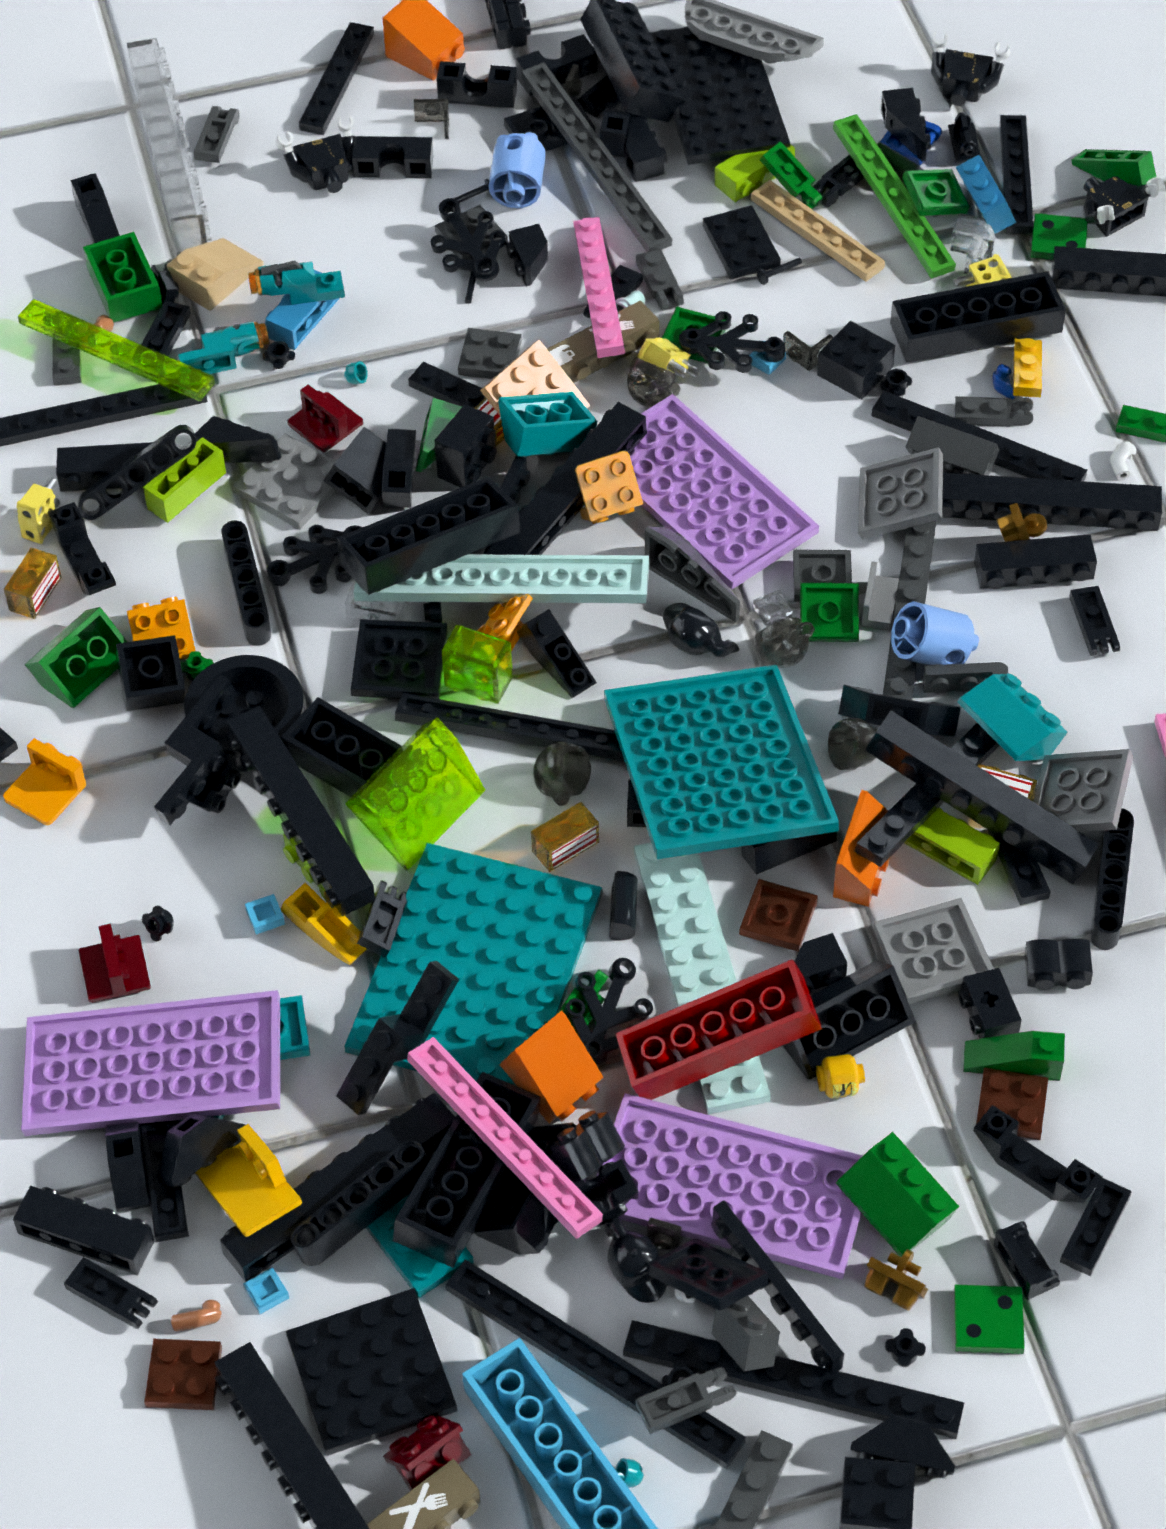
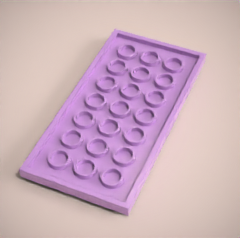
[629,394,819,589]
[21,990,280,1136]
[596,1093,863,1279]

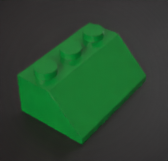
[24,607,127,708]
[836,1132,959,1257]

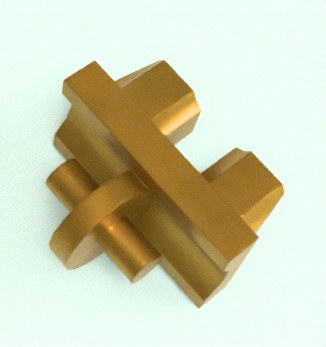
[997,503,1047,542]
[864,1250,928,1311]

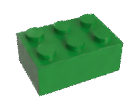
[83,232,162,322]

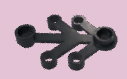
[430,198,506,281]
[679,311,785,373]
[267,525,362,594]
[564,958,653,1066]

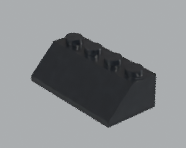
[783,960,916,1080]
[473,1122,576,1255]

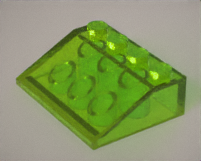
[345,717,486,871]

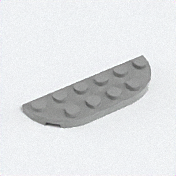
[685,0,824,64]

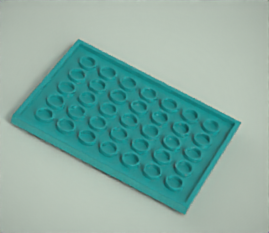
[604,665,839,859]
[344,843,603,1086]

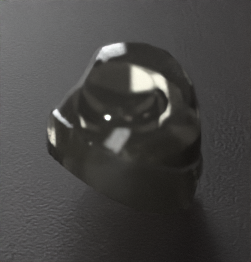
[627,357,681,408]
[754,617,815,668]
[827,718,878,770]
[533,742,592,806]

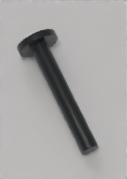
[453,178,489,203]
[757,258,802,285]
[465,259,476,304]

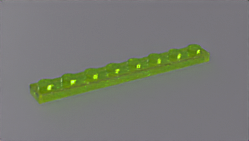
[18,299,215,402]

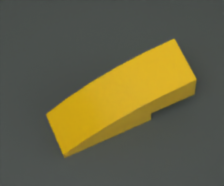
[281,882,367,965]

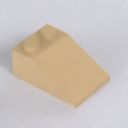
[167,238,263,311]

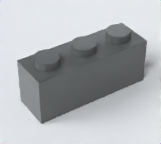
[905,416,999,475]

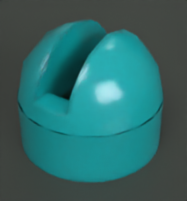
[344,361,368,384]
[615,1458,644,1488]

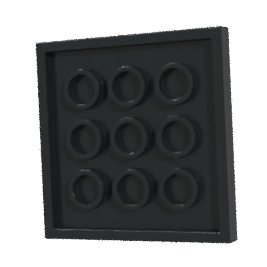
[285,1288,457,1456]

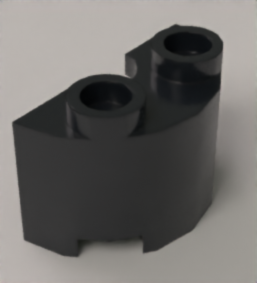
[189,755,242,813]
[572,1159,639,1225]

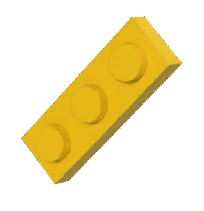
[1013,338,1042,398]

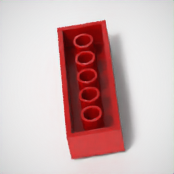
[615,959,822,1100]

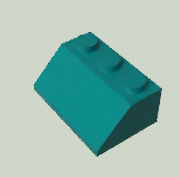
[498,392,598,457]
[957,673,1068,761]

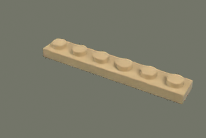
[751,180,885,282]

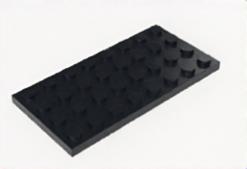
[649,26,790,165]

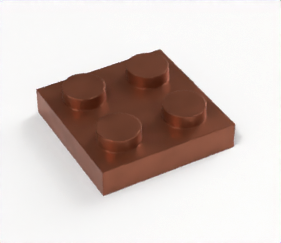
[739,879,818,952]
[976,1067,1048,1140]
[144,1338,222,1410]

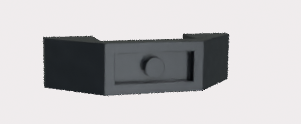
[48,502,116,595]
[838,684,961,737]
[973,1105,1103,1203]

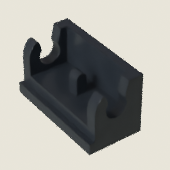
[993,1221,1060,1300]

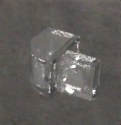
[950,214,995,274]

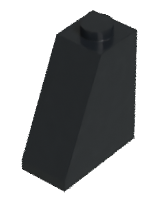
[323,427,386,514]

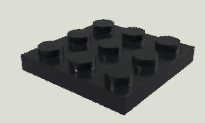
[350,619,448,699]

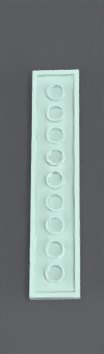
[353,554,649,604]
[634,843,771,1114]

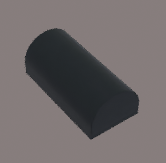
[609,871,638,940]

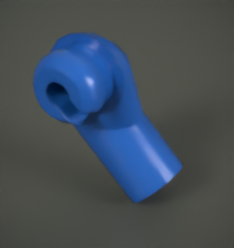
[992,364,1020,400]

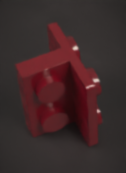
[287,384,363,453]
[78,923,151,1003]
[383,1416,472,1491]

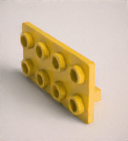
[195,1124,302,1237]

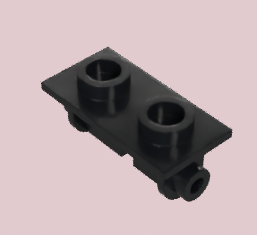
[948,112,981,163]

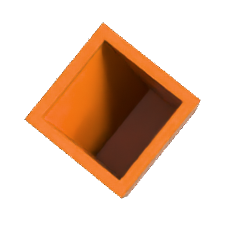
[382,0,465,81]
[499,1010,603,1124]

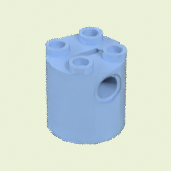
[489,132,545,208]
[891,601,979,665]

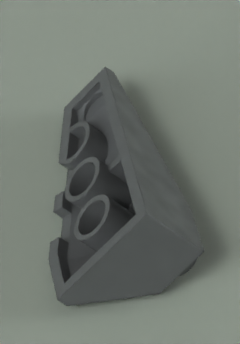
[645,527,740,622]

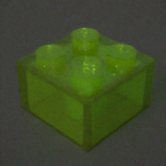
[442,624,513,704]

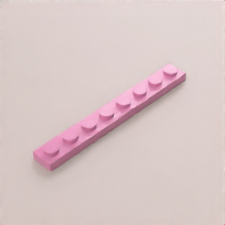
[573,217,625,358]
[407,1037,603,1239]

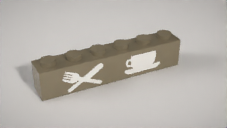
[547,300,659,383]
[367,1459,481,1529]

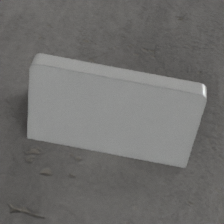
[862,561,899,631]

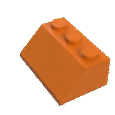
[833,790,890,907]

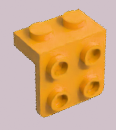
[575,451,643,524]
[470,594,533,671]
[127,597,195,660]
[3,738,86,825]

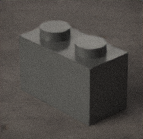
[711,1296,780,1371]

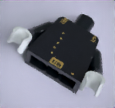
[931,32,1010,106]
[276,115,354,193]
[1083,176,1165,237]

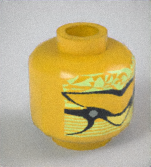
[816,1054,865,1098]

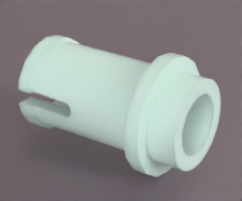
[615,290,645,312]

